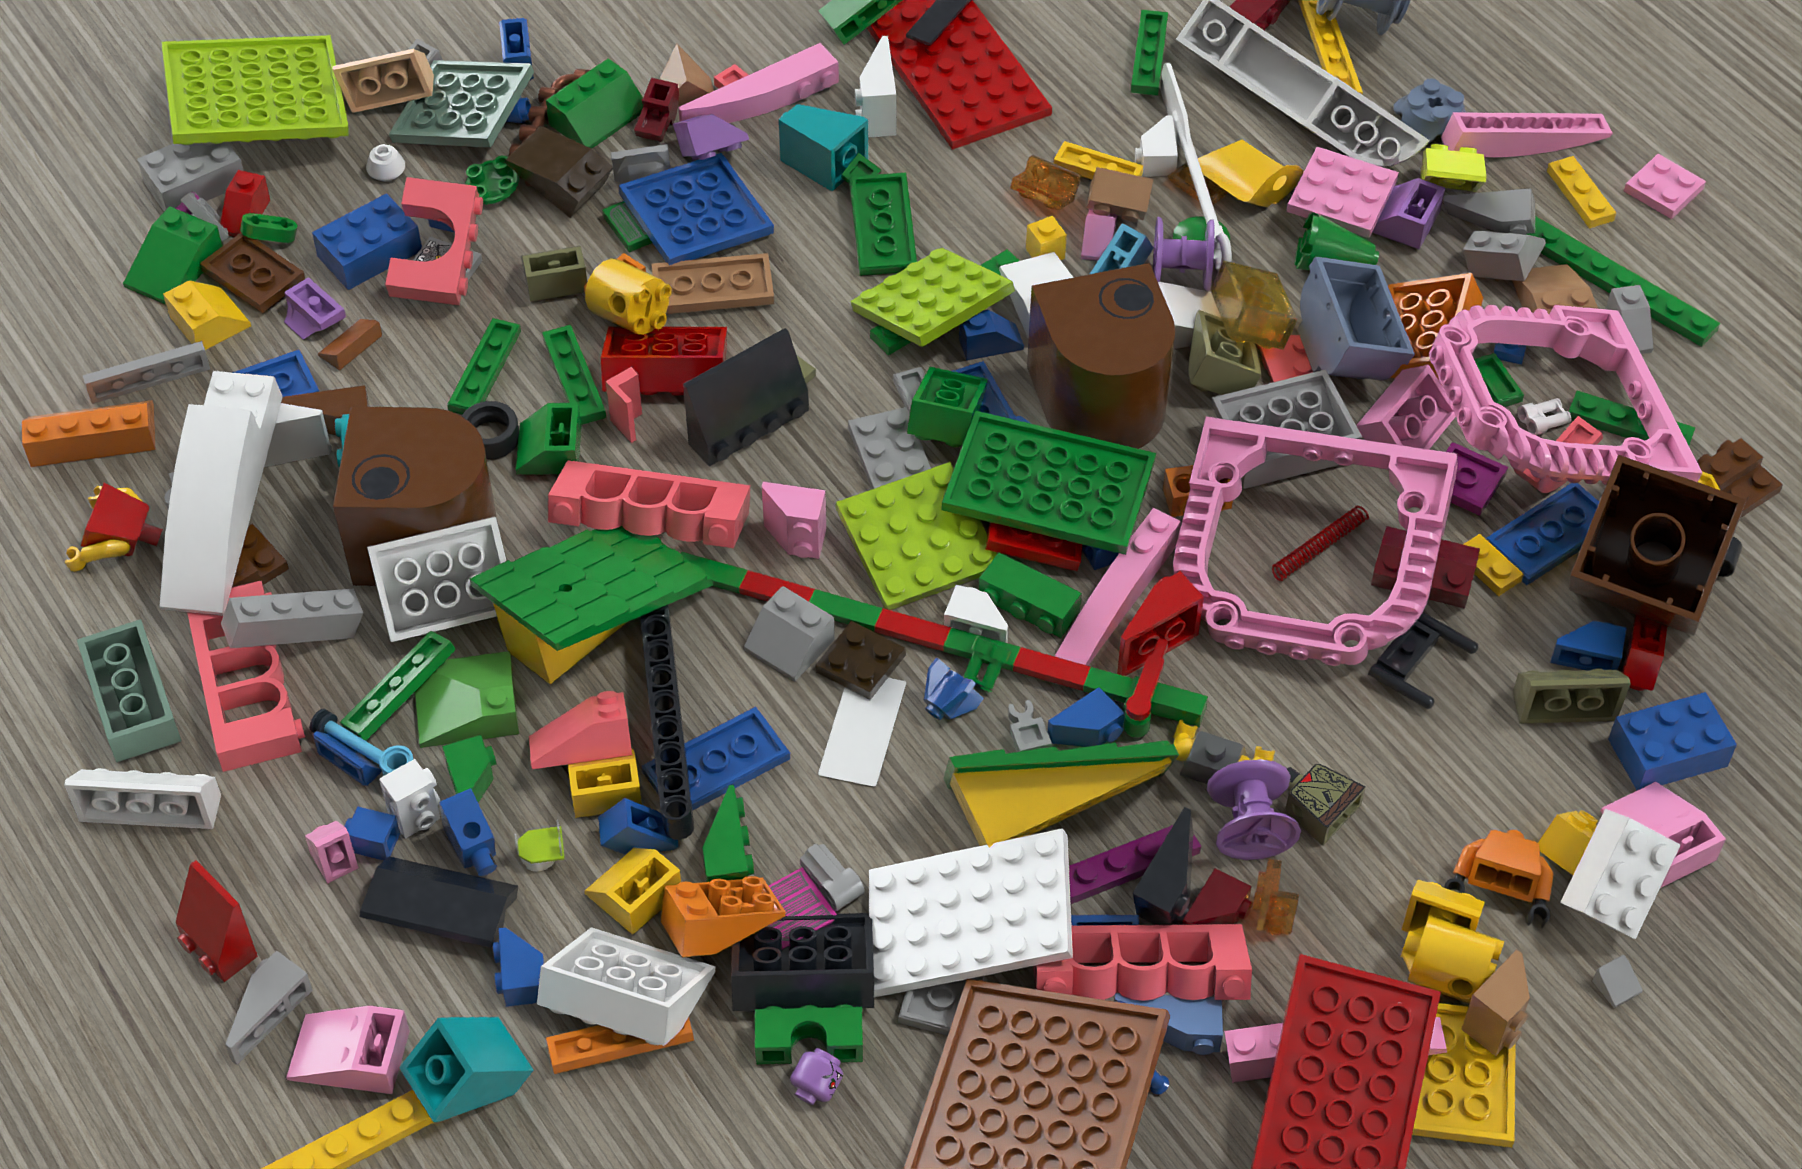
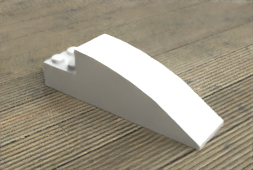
[160,371,283,616]

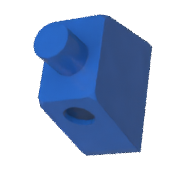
[439,788,497,876]

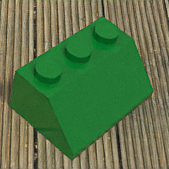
[546,58,643,149]

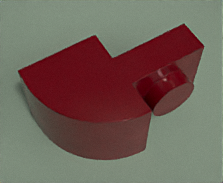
[634,77,679,142]

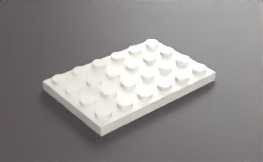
[869,828,1073,998]

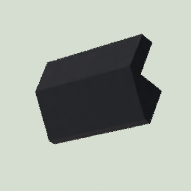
[359,856,518,948]

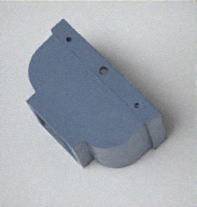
[1297,257,1415,381]

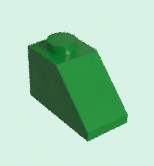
[442,735,497,803]

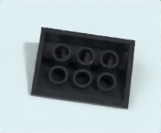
[683,328,809,467]
[731,913,874,1012]

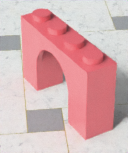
[385,177,483,306]

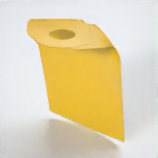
[1198,140,1304,207]

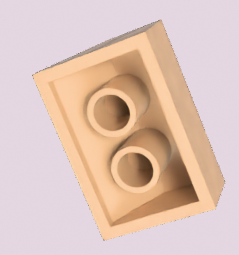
[332,49,434,113]

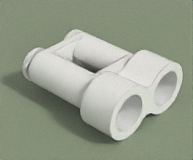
[1517,398,1571,436]

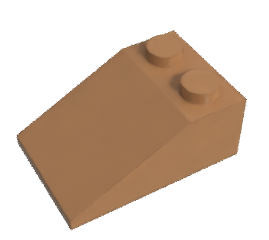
[1512,264,1598,314]

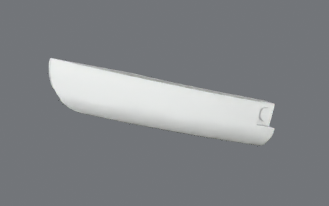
[1176,0,1429,166]

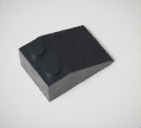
[1133,807,1194,925]

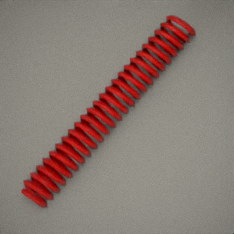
[1272,505,1369,581]

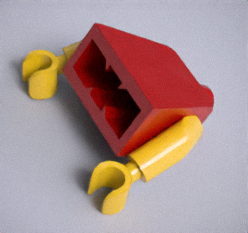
[64,483,163,572]

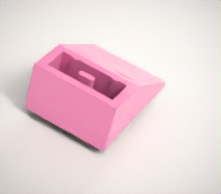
[1600,782,1726,888]
[286,1006,410,1094]

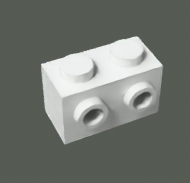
[379,759,441,839]

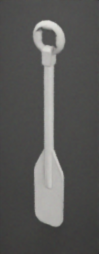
[1160,63,1232,274]

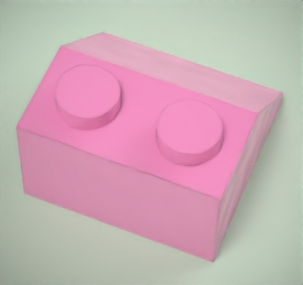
[762,482,826,559]

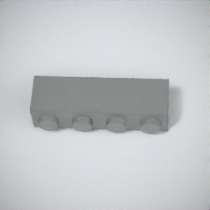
[221,588,363,648]

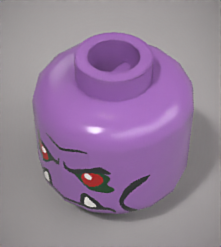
[790,1048,843,1105]

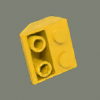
[568,749,642,818]
[1538,810,1598,875]
[584,848,681,935]

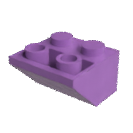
[673,114,749,160]
[1372,178,1445,249]

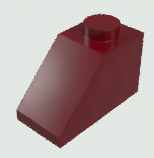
[1182,868,1253,925]

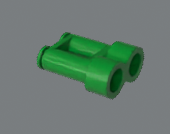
[963,636,1012,692]

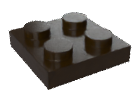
[816,621,906,700]

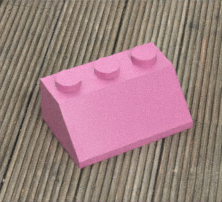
[1356,365,1456,450]

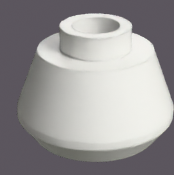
[366,144,405,182]

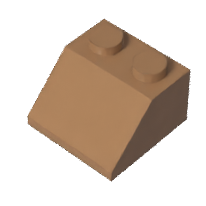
[1087,167,1153,222]
[1461,949,1530,1056]

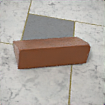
[318,319,382,370]

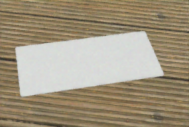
[818,678,906,787]

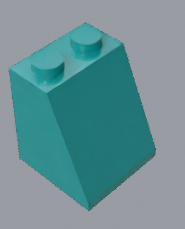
[778,104,868,192]
[399,1017,534,1122]

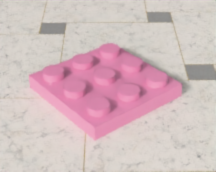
[1286,147,1399,238]

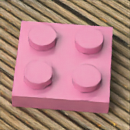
[1624,154,1706,219]

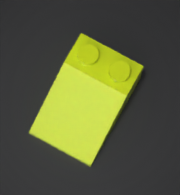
[1420,144,1486,192]

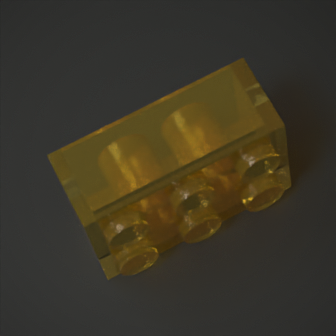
[1210,261,1297,350]

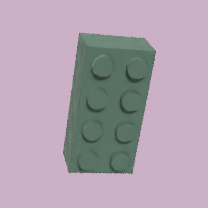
[77,619,182,763]

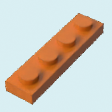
[546,1017,694,1074]

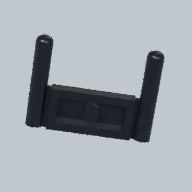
[1368,612,1478,709]

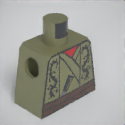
[1285,764,1366,846]

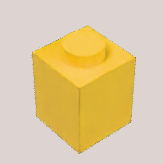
[1026,216,1067,260]

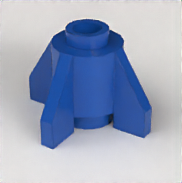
[923,658,984,721]

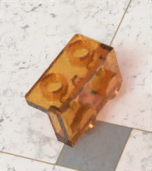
[1010,155,1081,210]
[1252,859,1299,935]

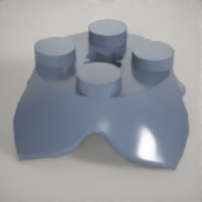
[1393,79,1466,143]

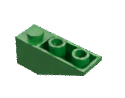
[702,785,754,882]

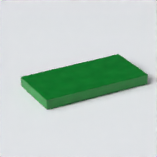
[849,172,917,276]

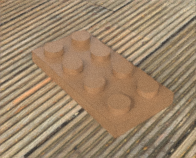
[651,253,774,314]

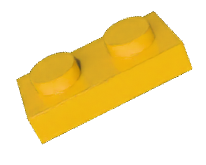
[1463,534,1524,596]

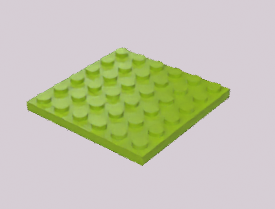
[161,35,349,145]

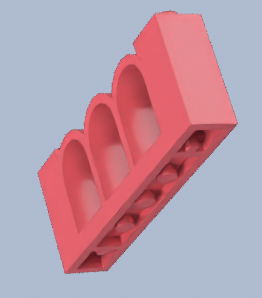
[548,460,751,548]
[187,581,305,772]
[1033,924,1252,1001]

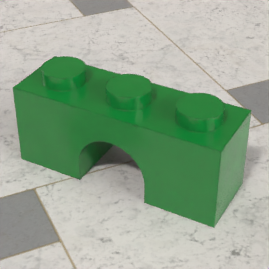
[755,1004,863,1065]

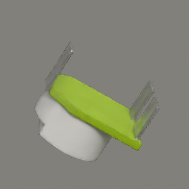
[515,819,565,871]

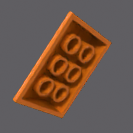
[1388,273,1483,385]

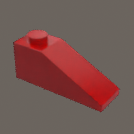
[1622,615,1668,691]

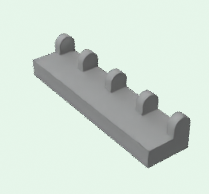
[83,341,210,404]

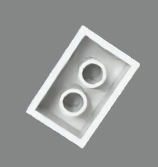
[1560,809,1681,939]

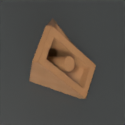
[660,43,714,107]

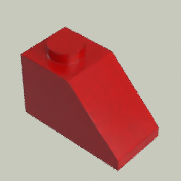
[220,170,270,237]

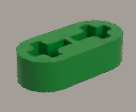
[240,213,298,243]

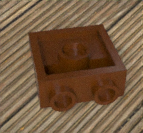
[1697,438,1783,518]
[232,523,289,587]

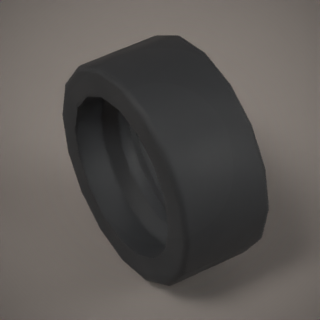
[462,401,519,459]

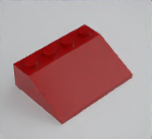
[601,326,727,395]

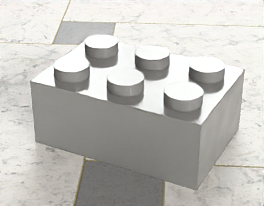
[137,142,243,211]

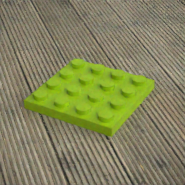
[850,248,1015,347]
[835,462,997,610]

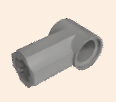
[800,844,865,911]

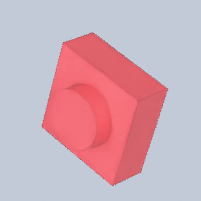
[714,64,748,88]

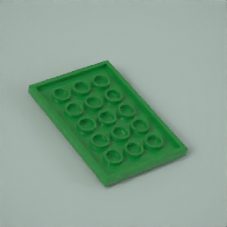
[941,411,1156,555]

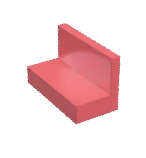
[606,367,642,443]

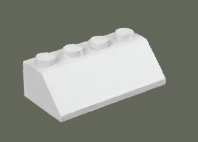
[64,768,221,829]

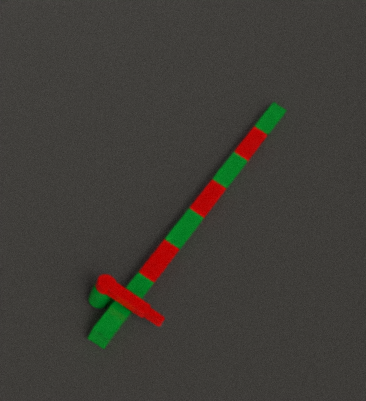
[681,552,1208,738]

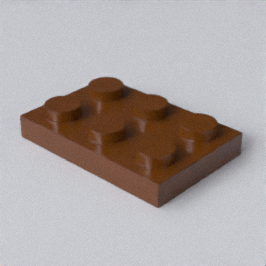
[200,233,305,313]

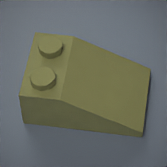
[1188,310,1262,395]

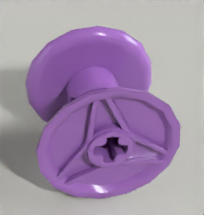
[1153,217,1215,292]
[1207,759,1301,860]

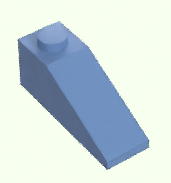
[1114,993,1223,1055]

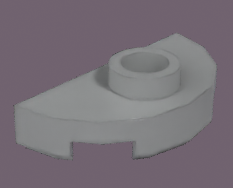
[181,192,229,242]

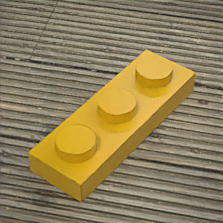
[1053,141,1144,179]
[1547,156,1616,228]

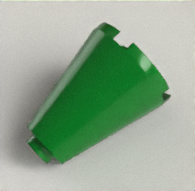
[1294,212,1379,271]

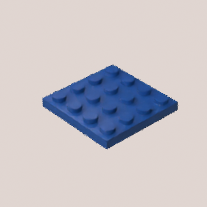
[619,153,774,266]

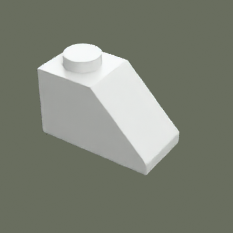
[1135,115,1178,177]
[944,585,1008,643]

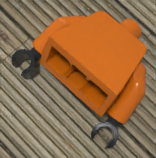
[1444,830,1553,928]

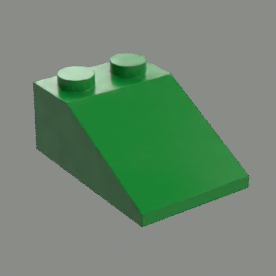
[123,206,223,305]
[907,367,988,447]

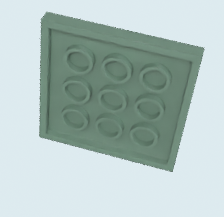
[389,60,534,147]

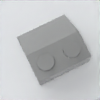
[1463,231,1546,281]
[744,586,835,682]

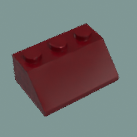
[1371,526,1480,609]

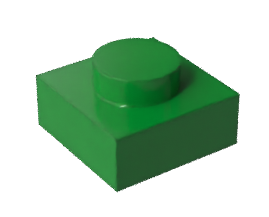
[841,153,882,183]

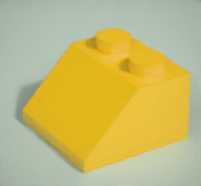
[163,280,251,350]
[1402,879,1485,932]

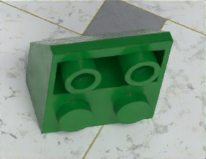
[516,403,582,475]

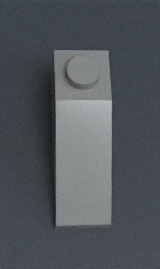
[1443,188,1536,235]
[225,951,313,1065]

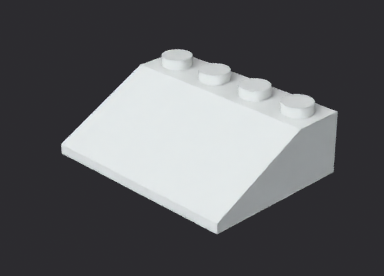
[367,517,506,642]
[537,927,715,1046]

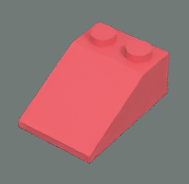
[529,691,632,769]

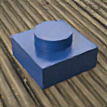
[1493,343,1526,365]

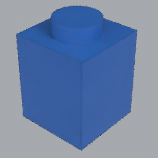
[345,806,400,861]

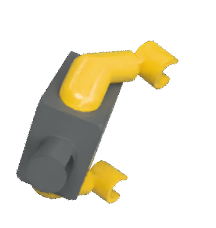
[1173,720,1275,784]

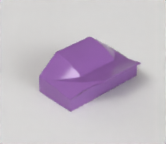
[284,277,346,340]

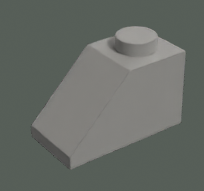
[1606,285,1653,354]

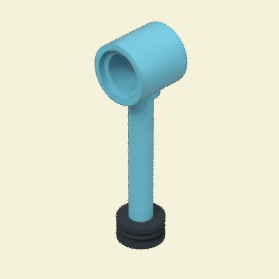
[309,709,414,776]

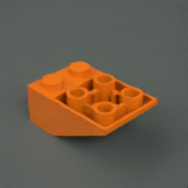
[661,876,786,957]

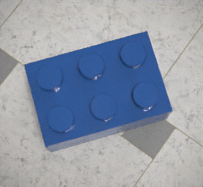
[312,193,422,290]
[1608,692,1737,791]

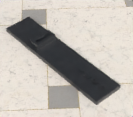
[906,0,971,46]

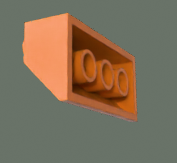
[22,400,156,467]

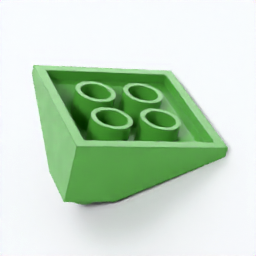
[415,651,519,748]

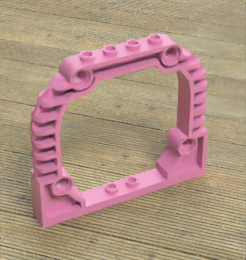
[1429,305,1702,485]
[1173,417,1458,666]

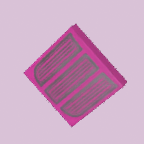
[766,867,837,949]

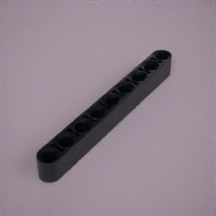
[640,605,694,840]

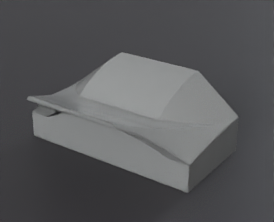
[611,144,670,184]

